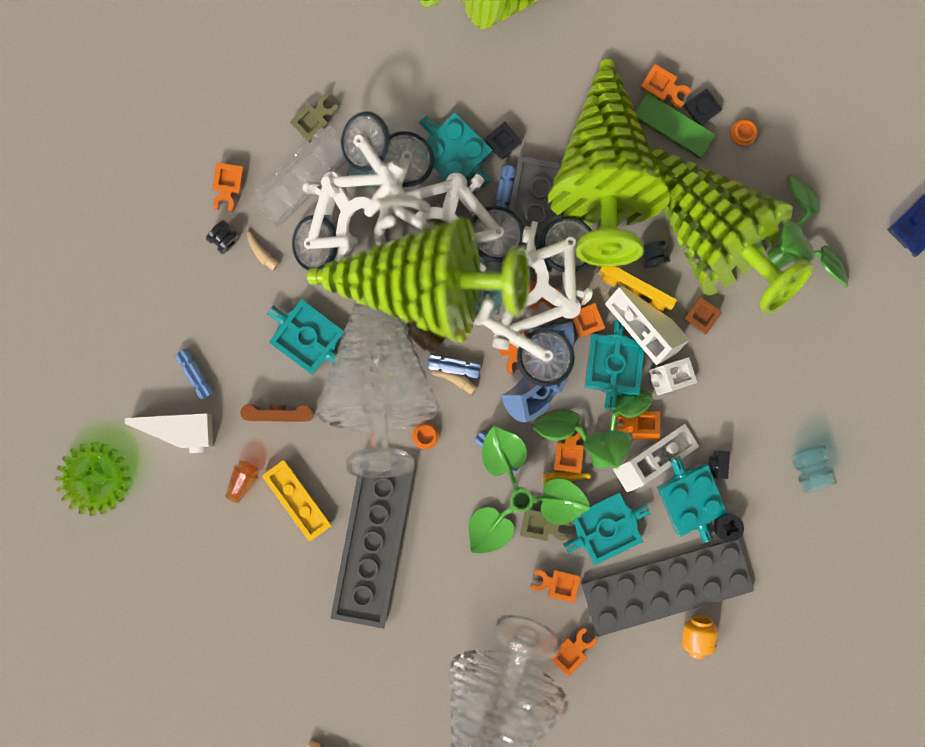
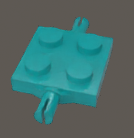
[417,112,493,187]
[267,299,347,375]
[584,319,644,410]
[657,456,727,543]
[562,492,651,566]

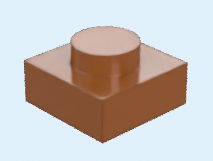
[683,296,722,335]

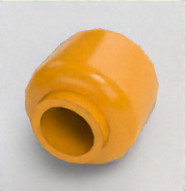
[681,615,719,659]

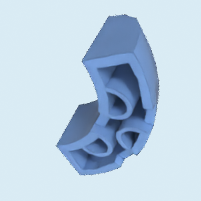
[501,321,574,422]

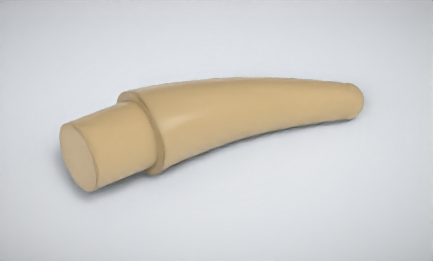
[246,231,280,271]
[432,370,478,395]

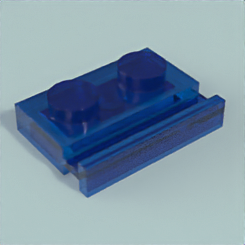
[887,193,925,257]

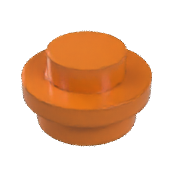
[730,119,758,146]
[412,422,439,449]

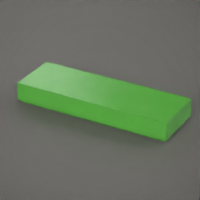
[636,93,716,159]

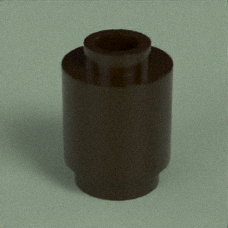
[406,320,446,354]

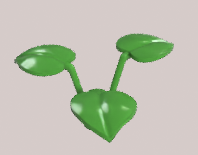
[767,175,848,288]
[532,390,653,469]
[468,427,590,553]

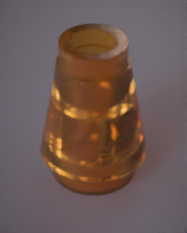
[225,460,259,503]

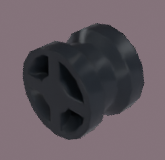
[206,220,240,254]
[643,240,671,268]
[713,513,744,542]

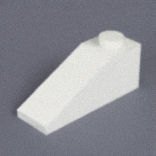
[605,286,690,365]
[125,414,213,453]
[613,424,699,492]

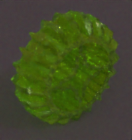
[55,442,131,516]

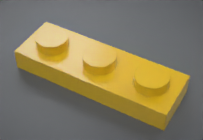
[597,266,677,313]
[262,460,332,542]

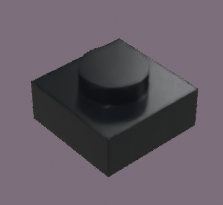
[684,88,723,126]
[484,121,522,161]
[709,451,730,479]

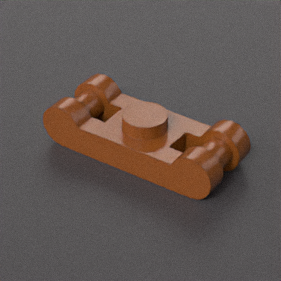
[240,404,314,422]

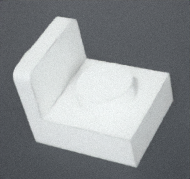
[649,357,698,395]

